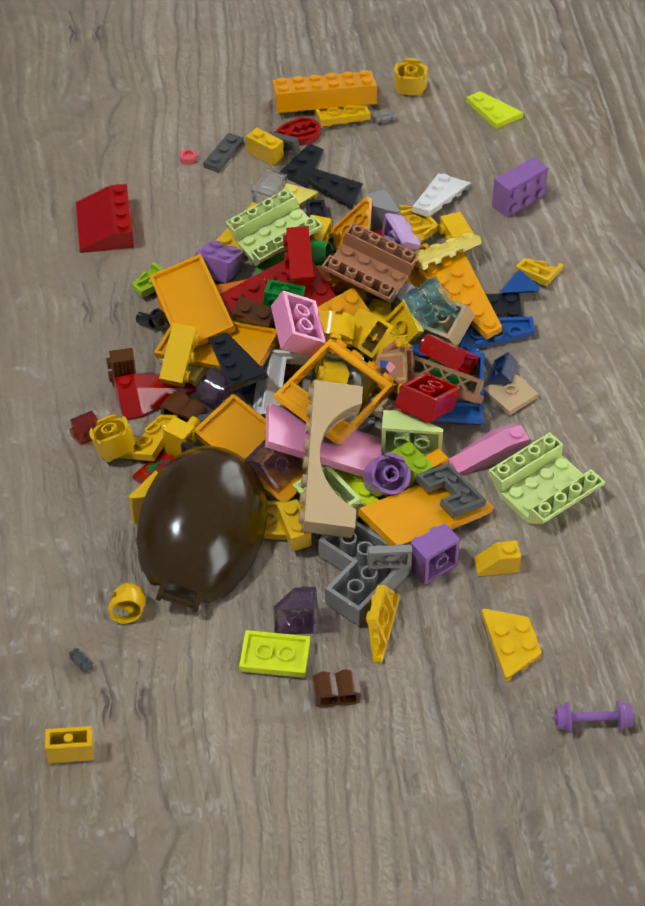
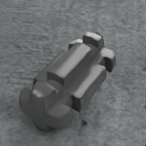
[69,648,93,673]

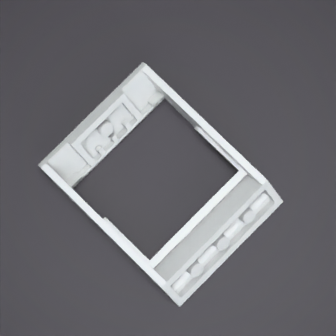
[253,349,364,423]

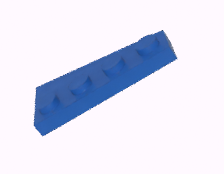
[459,317,535,351]

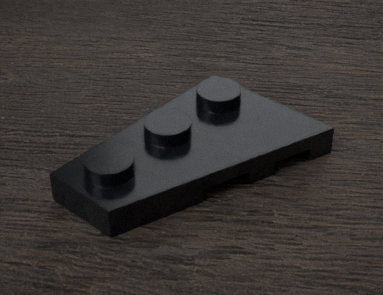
[307,168,363,210]

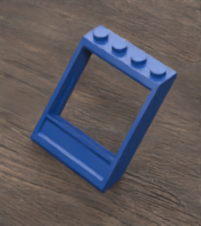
[411,345,484,424]

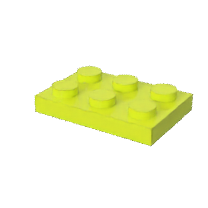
[239,630,311,678]

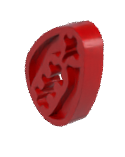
[274,117,321,146]

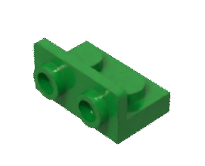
[263,279,306,306]

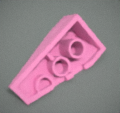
[449,424,530,475]

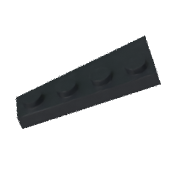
[209,332,268,392]

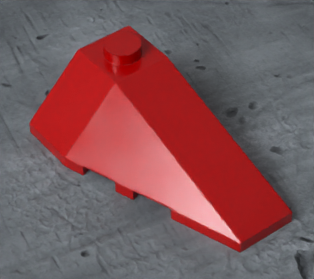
[114,374,196,421]

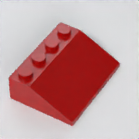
[75,184,134,253]

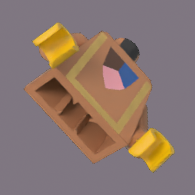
[374,335,414,394]

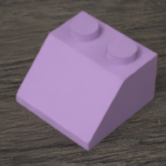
[382,213,421,252]

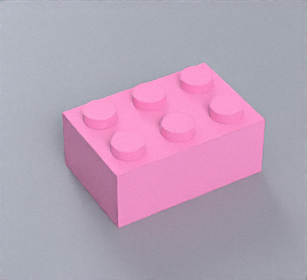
[271,291,326,357]

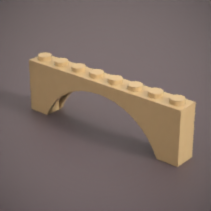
[298,380,363,538]

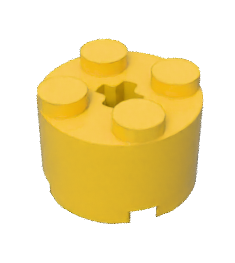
[394,58,428,96]
[319,311,355,347]
[89,415,136,462]

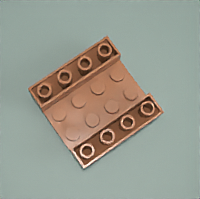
[321,223,419,303]

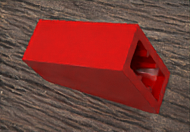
[419,334,480,374]

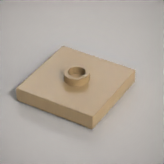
[483,373,539,416]

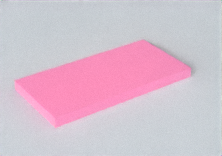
[265,403,382,477]

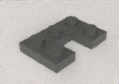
[415,463,486,518]

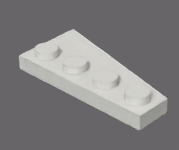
[412,173,471,217]

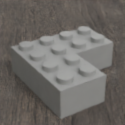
[319,521,412,626]

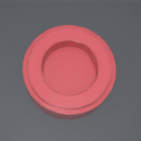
[179,149,197,165]

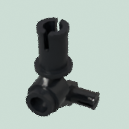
[136,308,170,330]

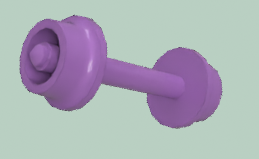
[552,700,635,733]

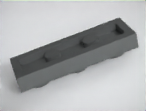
[203,133,244,173]

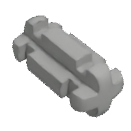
[374,111,395,124]

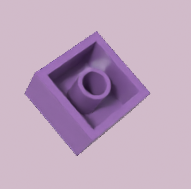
[195,241,244,283]
[410,523,460,585]

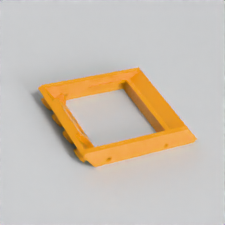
[273,338,397,444]

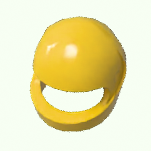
[108,582,146,624]

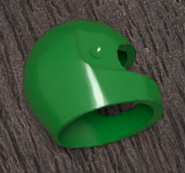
[310,239,334,266]

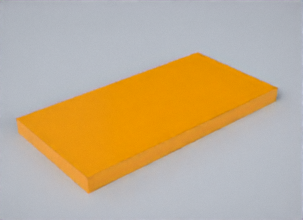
[149,254,236,349]
[154,321,278,371]
[195,393,322,502]
[358,485,494,546]

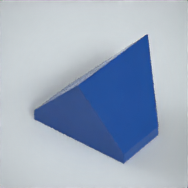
[500,269,540,294]

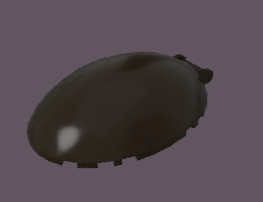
[136,446,267,613]

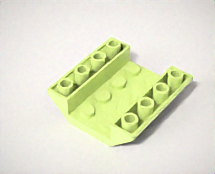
[226,188,324,266]
[488,432,605,524]

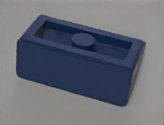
[488,352,517,384]

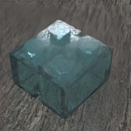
[402,276,458,329]

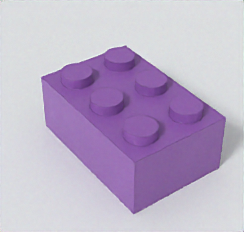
[492,157,548,217]

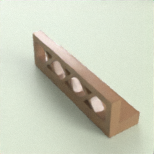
[413,355,484,404]

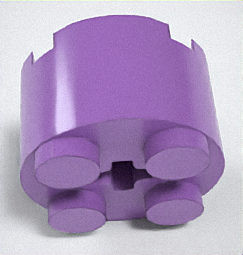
[363,453,411,498]

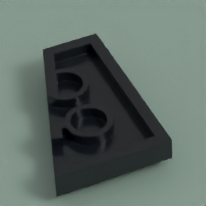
[280,143,324,189]

